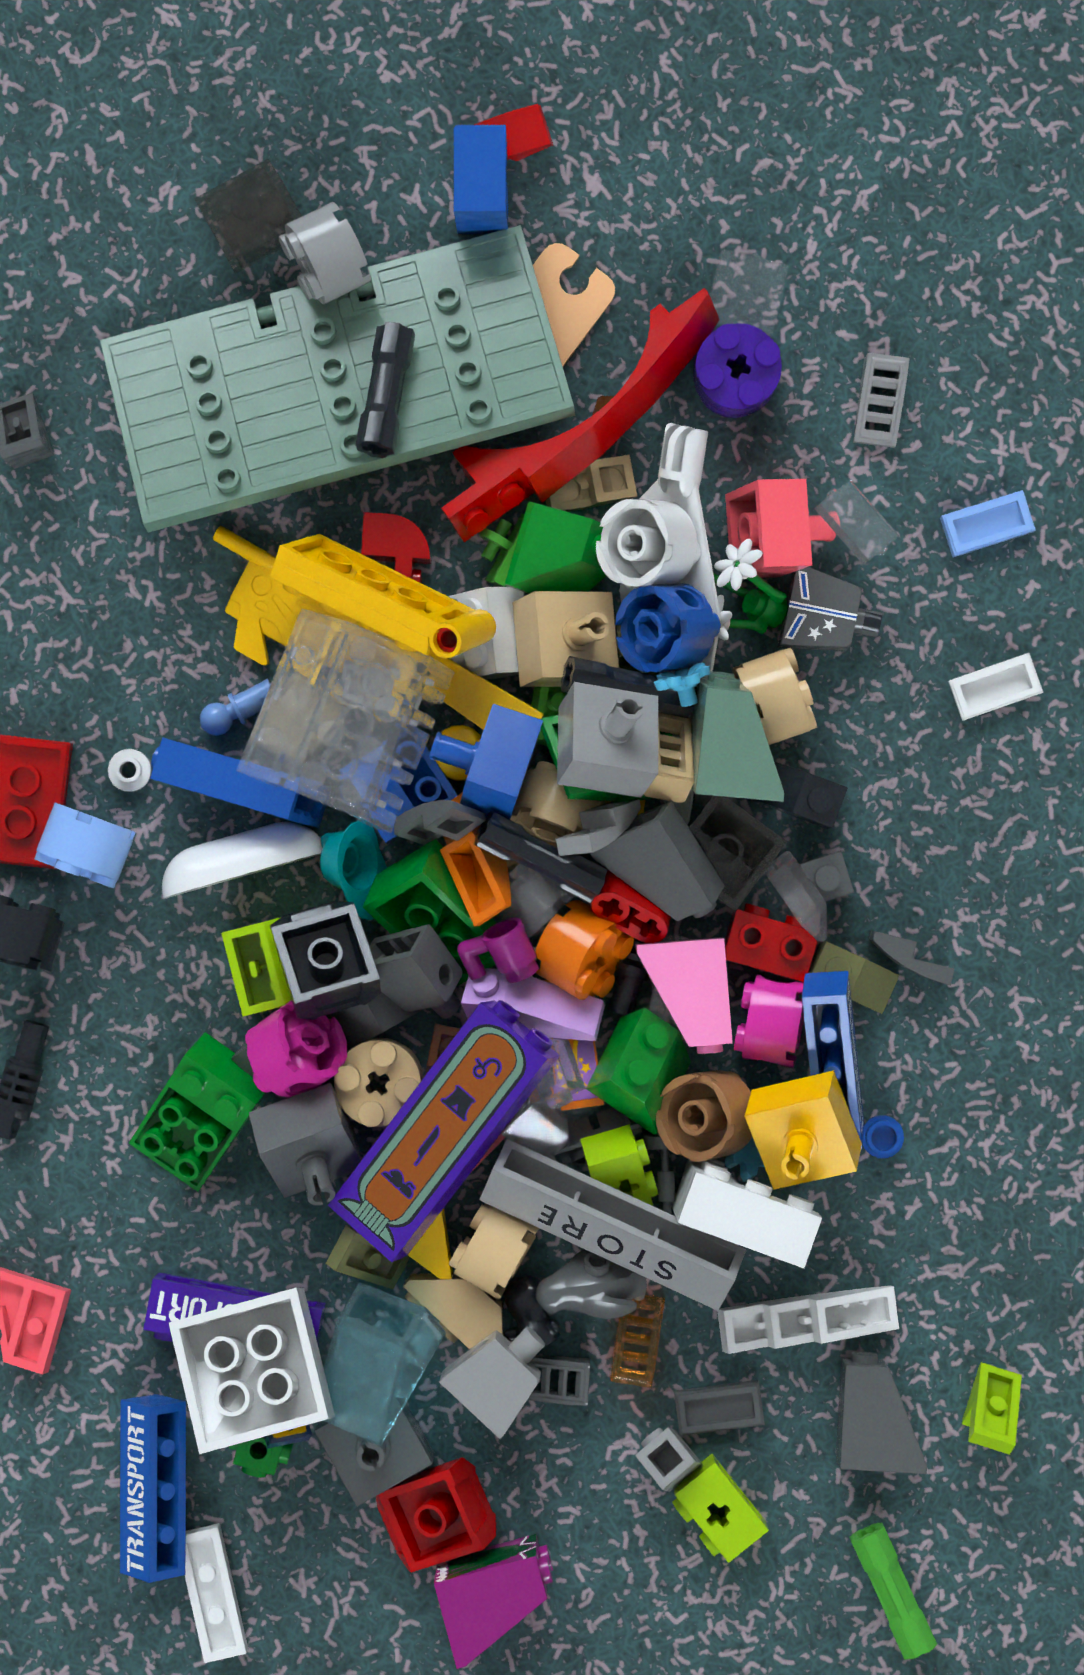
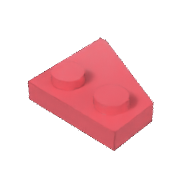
[0,1267,71,1375]

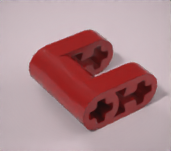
[591,865,671,943]

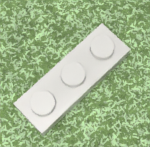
[185,1523,248,1663]

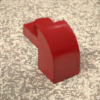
[361,512,432,584]

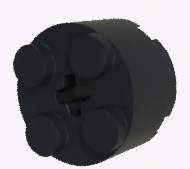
[0,895,65,973]

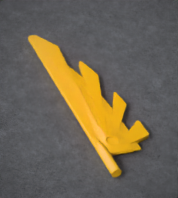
[213,526,544,730]

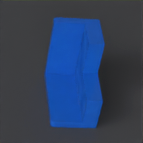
[454,125,508,234]

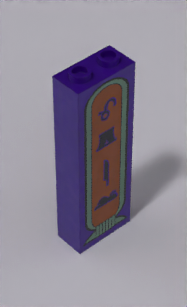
[328,1000,560,1262]

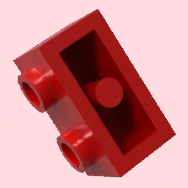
[724,903,820,982]

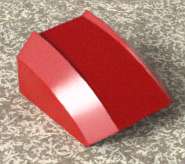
[376,1457,496,1572]

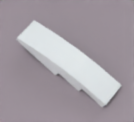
[717,1286,899,1354]

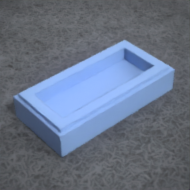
[940,490,1036,557]

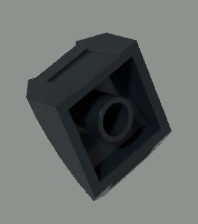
[270,901,381,1020]

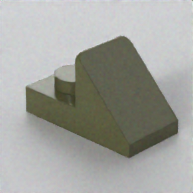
[326,1225,410,1289]

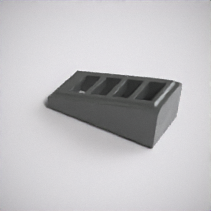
[527,1355,590,1406]

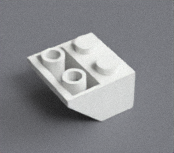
[448,587,524,680]

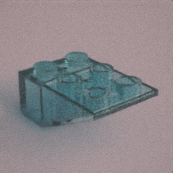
[323,1282,446,1446]

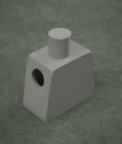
[439,1327,545,1439]

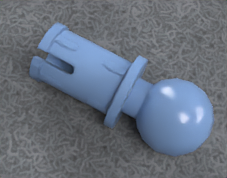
[200,679,279,736]

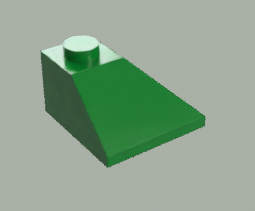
[504,502,607,594]

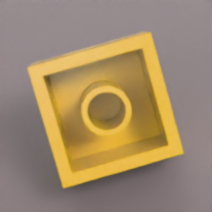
[744,1070,862,1190]

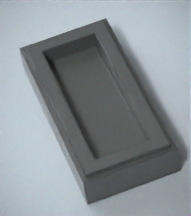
[674,1380,765,1436]

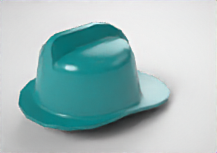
[320,820,387,920]

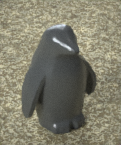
[535,1249,647,1319]

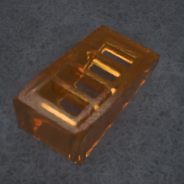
[609,1295,665,1388]

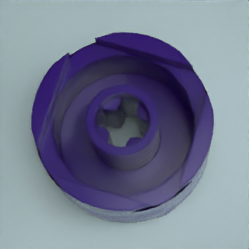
[693,323,782,418]

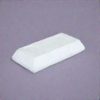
[948,653,1043,721]

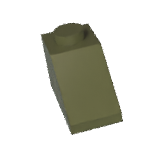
[808,940,900,1014]

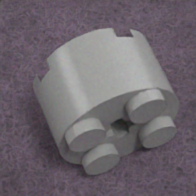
[278,202,371,304]

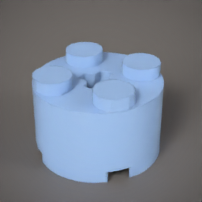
[34,803,136,888]

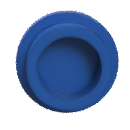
[863,1115,904,1158]

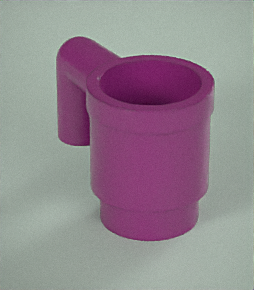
[457,918,539,983]

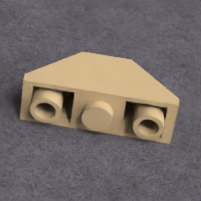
[403,1273,503,1349]

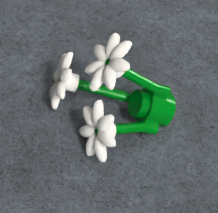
[713,538,788,648]

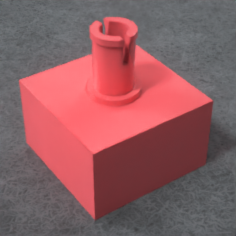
[725,479,837,578]

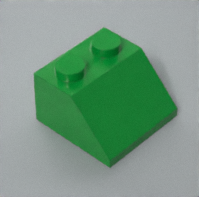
[586,1008,691,1135]

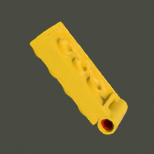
[269,534,496,659]

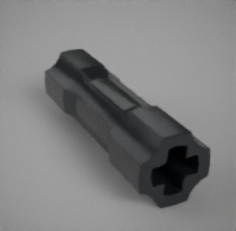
[355,322,415,458]
[561,656,697,718]
[474,810,607,903]

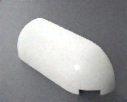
[162,821,322,899]

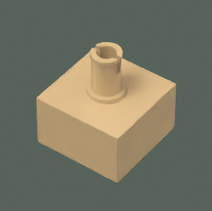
[512,591,619,687]

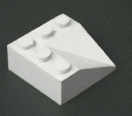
[672,1159,822,1268]
[169,1288,335,1454]

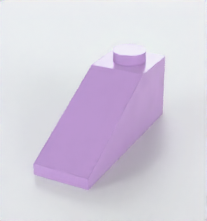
[461,968,605,1041]

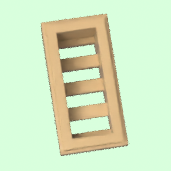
[644,712,694,803]

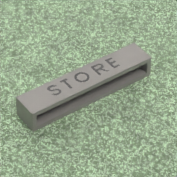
[480,1139,746,1311]

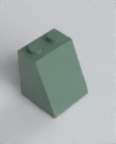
[691,671,784,802]

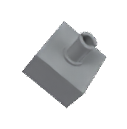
[557,682,658,797]

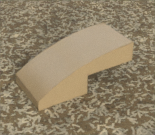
[546,455,637,512]

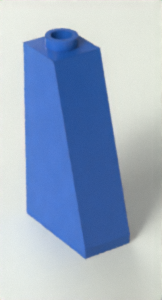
[150,737,331,828]

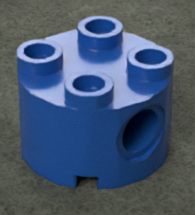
[615,583,721,673]

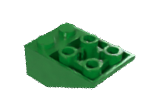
[129,1032,267,1192]

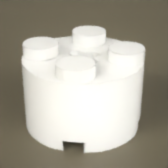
[596,499,701,587]

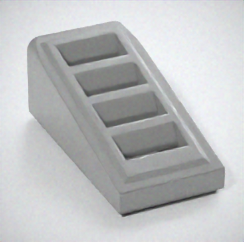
[853,353,910,448]

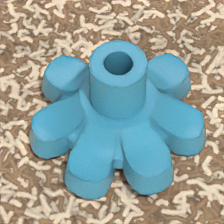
[654,663,710,707]

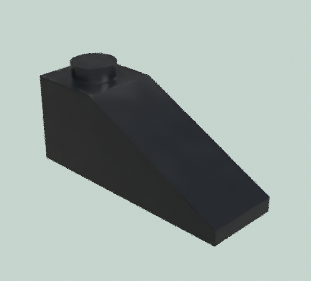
[745,761,848,829]

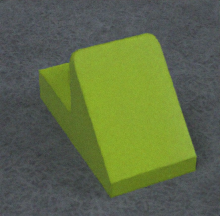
[962,1362,1022,1455]

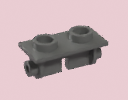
[553,1107,643,1166]

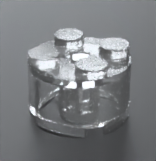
[497,841,575,938]

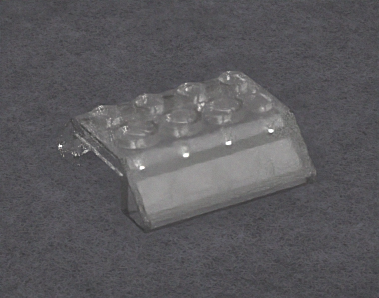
[236,608,455,833]

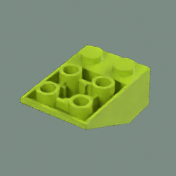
[221,901,347,1017]

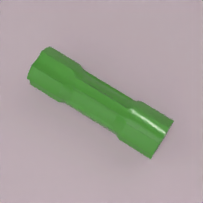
[849,1522,937,1660]

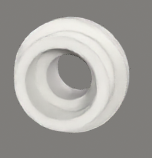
[108,749,151,792]

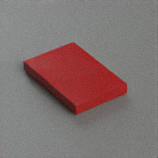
[0,735,73,869]

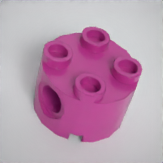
[734,975,804,1069]
[245,1000,347,1098]

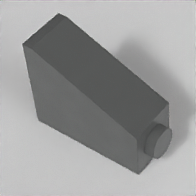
[590,800,725,921]
[836,1351,927,1474]

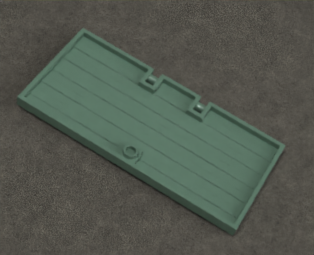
[100,225,575,533]

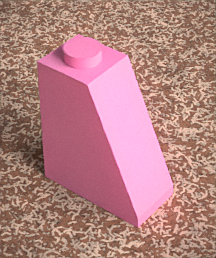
[635,937,733,1054]

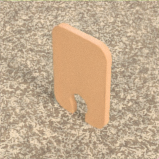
[533,243,615,367]

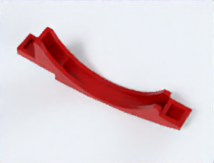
[441,288,720,542]

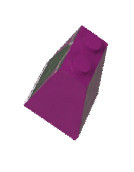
[434,1534,553,1669]

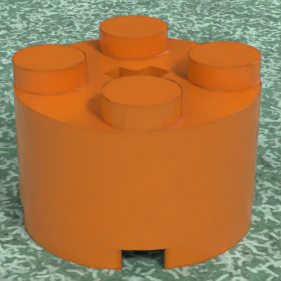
[535,900,634,1000]

